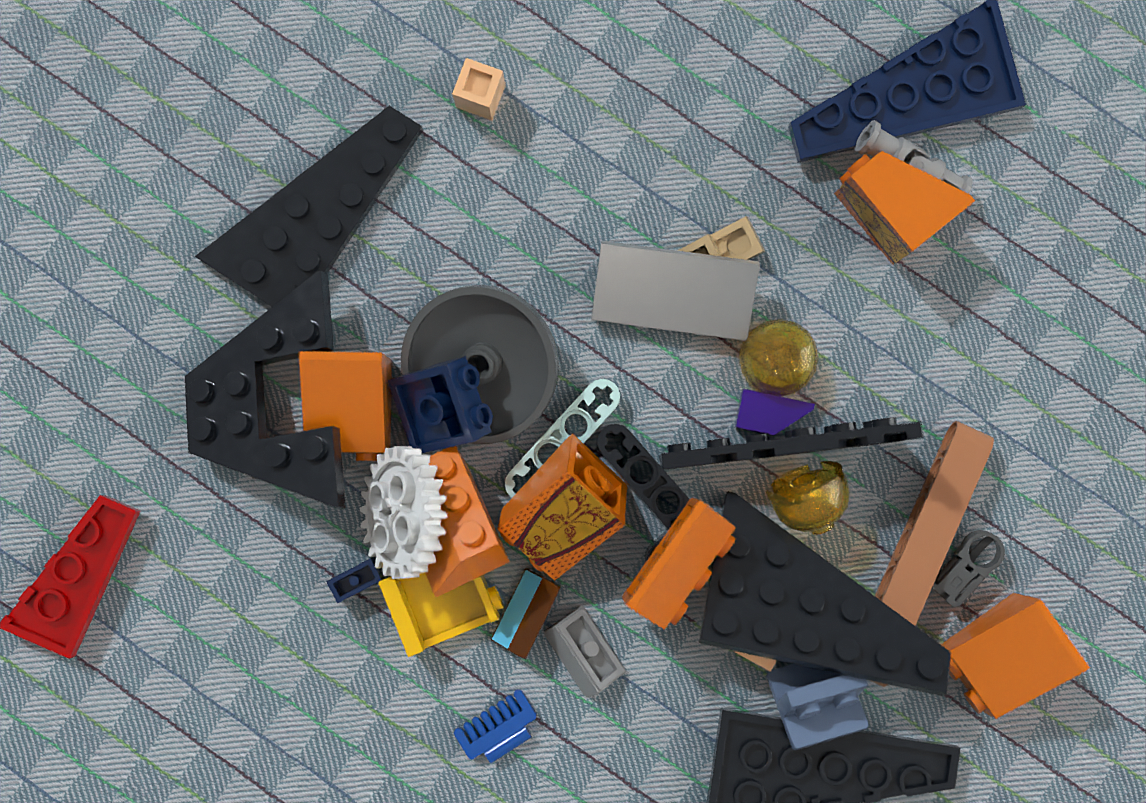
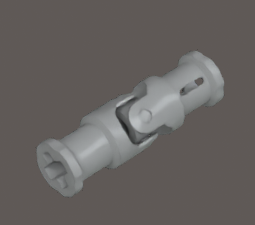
[855,120,973,194]

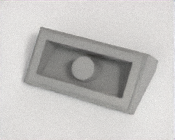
[543,605,626,698]

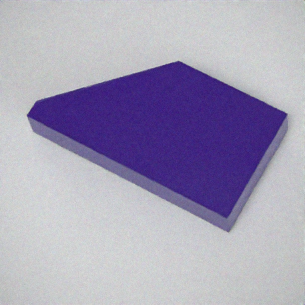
[734,389,815,436]

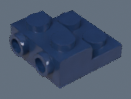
[387,356,493,453]

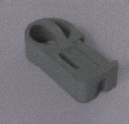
[932,530,1005,607]

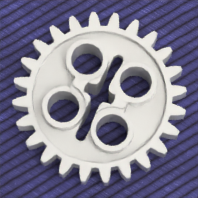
[360,446,447,579]

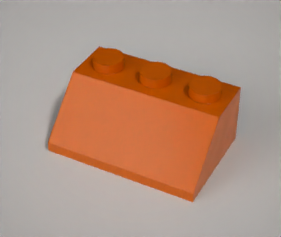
[425,446,510,597]
[622,498,736,630]

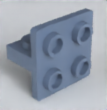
[766,664,869,750]

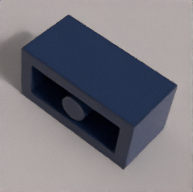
[326,557,385,604]

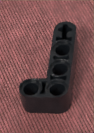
[596,424,690,562]

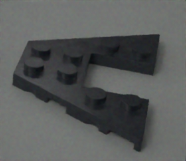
[185,271,346,509]

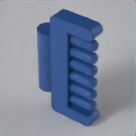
[454,689,537,763]

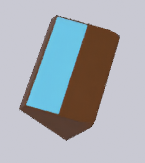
[491,568,561,660]

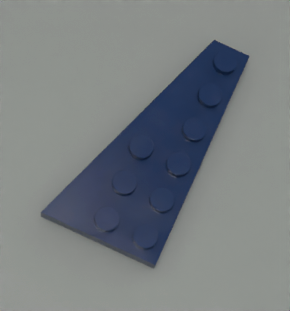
[788,0,1026,163]

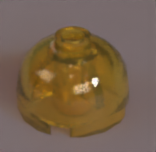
[738,319,819,397]
[766,461,850,535]

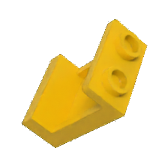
[378,573,504,657]

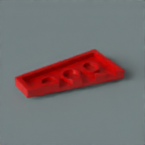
[0,495,141,659]

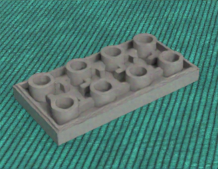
[591,241,760,341]

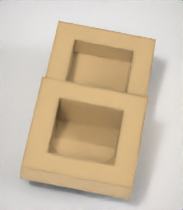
[677,216,765,260]

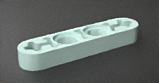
[505,379,620,498]

